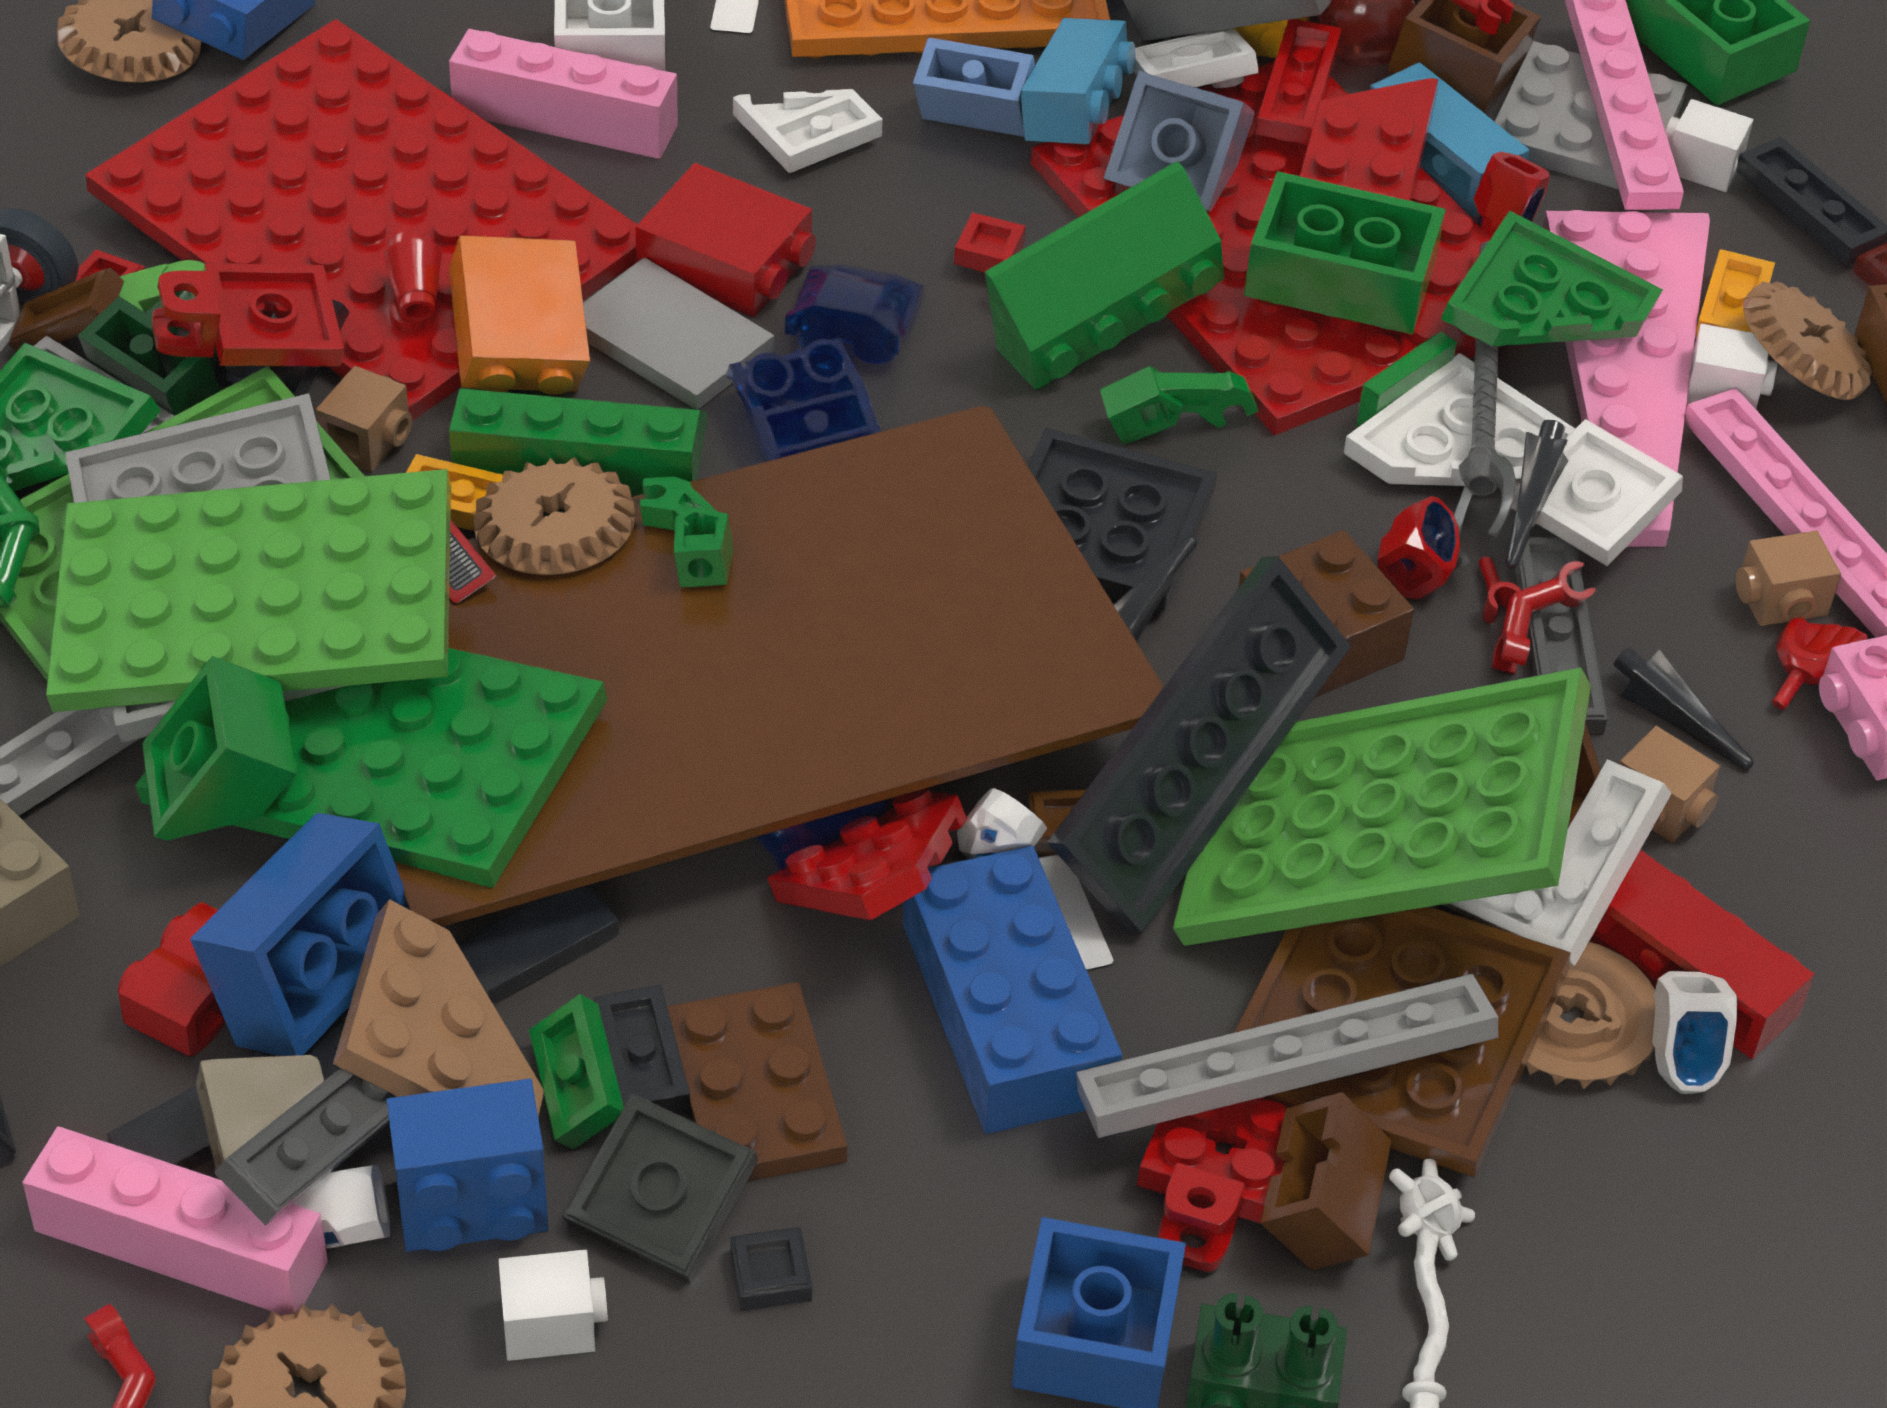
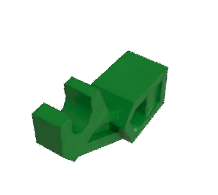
[1099,366,1259,445]
[640,476,734,588]

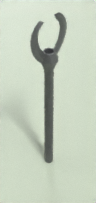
[1454,241,1516,569]

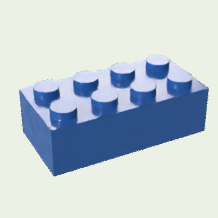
[903,846,1122,1135]

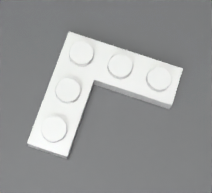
[1442,759,1672,966]

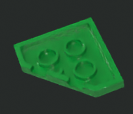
[1441,211,1663,346]
[0,343,161,491]

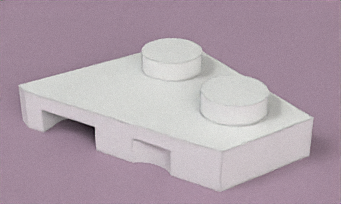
[733,89,883,173]

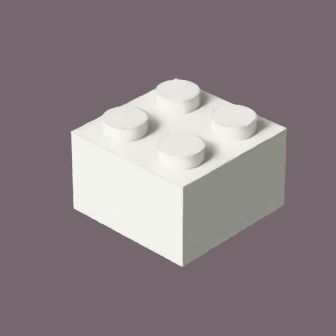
[554,0,665,71]

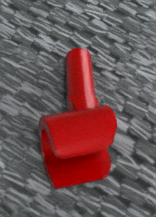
[1478,556,1521,623]

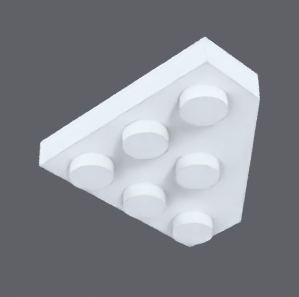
[1344,353,1575,487]

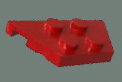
[1300,78,1438,201]

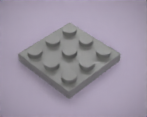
[1494,41,1688,189]

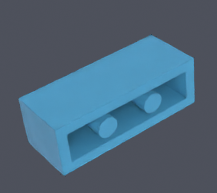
[1021,18,1136,144]
[1370,62,1530,217]

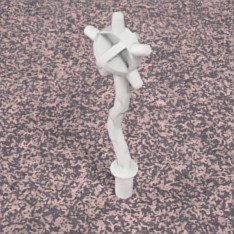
[1389,1158,1475,1408]

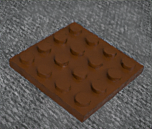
[1234,907,1571,1178]

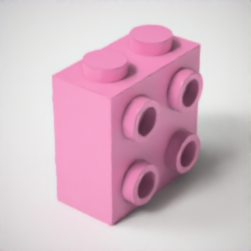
[1819,635,1887,781]

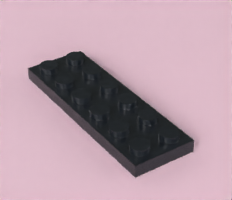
[1047,556,1351,933]

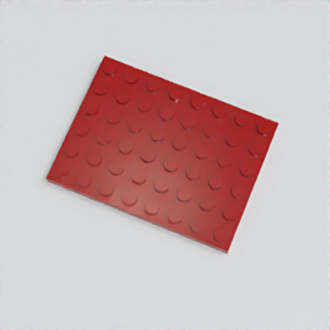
[85,19,637,421]
[1031,62,1500,436]

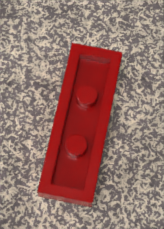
[1255,19,1342,145]

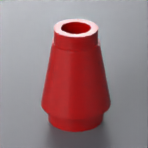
[383,230,442,321]

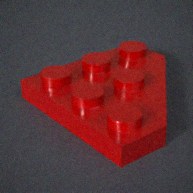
[767,788,967,921]

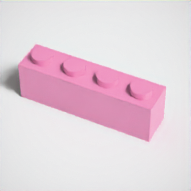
[449,29,678,159]
[22,1126,328,1315]

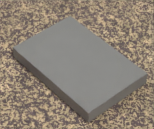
[583,257,774,410]

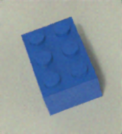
[190,813,408,1056]

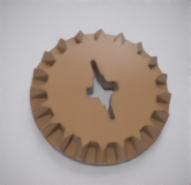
[57,0,201,82]
[1743,281,1873,400]
[473,457,635,575]
[1526,942,1655,1089]
[209,1303,406,1408]

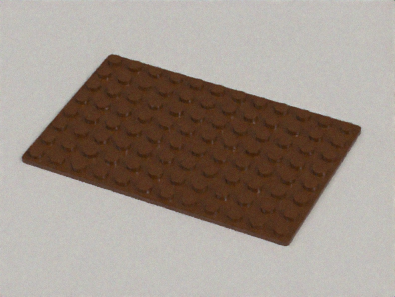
[394,406,1164,927]

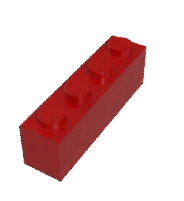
[1590,849,1815,1060]

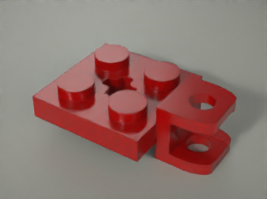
[151,263,344,366]
[1137,1098,1287,1272]

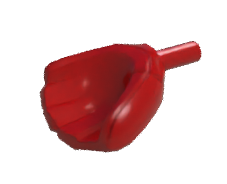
[1772,617,1868,710]

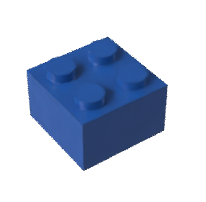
[387,1078,549,1252]
[1012,1217,1186,1408]

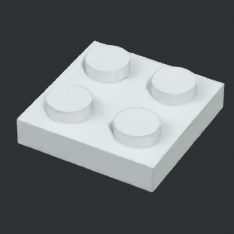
[1133,28,1259,88]
[1511,419,1683,566]

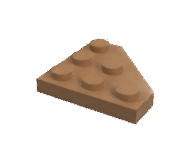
[333,899,544,1116]

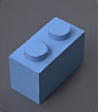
[913,37,1035,137]

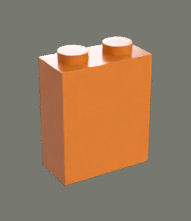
[449,236,590,395]

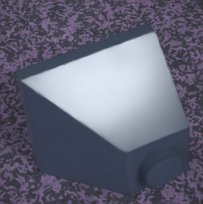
[1104,71,1255,212]

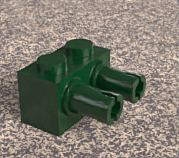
[78,291,221,416]
[1185,1293,1347,1408]

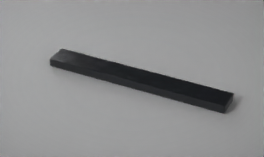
[107,885,619,1170]

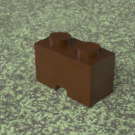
[1261,1092,1392,1271]

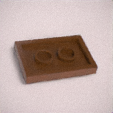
[667,982,848,1182]

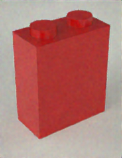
[635,163,816,317]

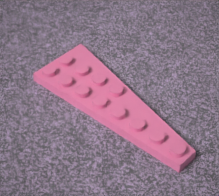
[1543,210,1710,547]

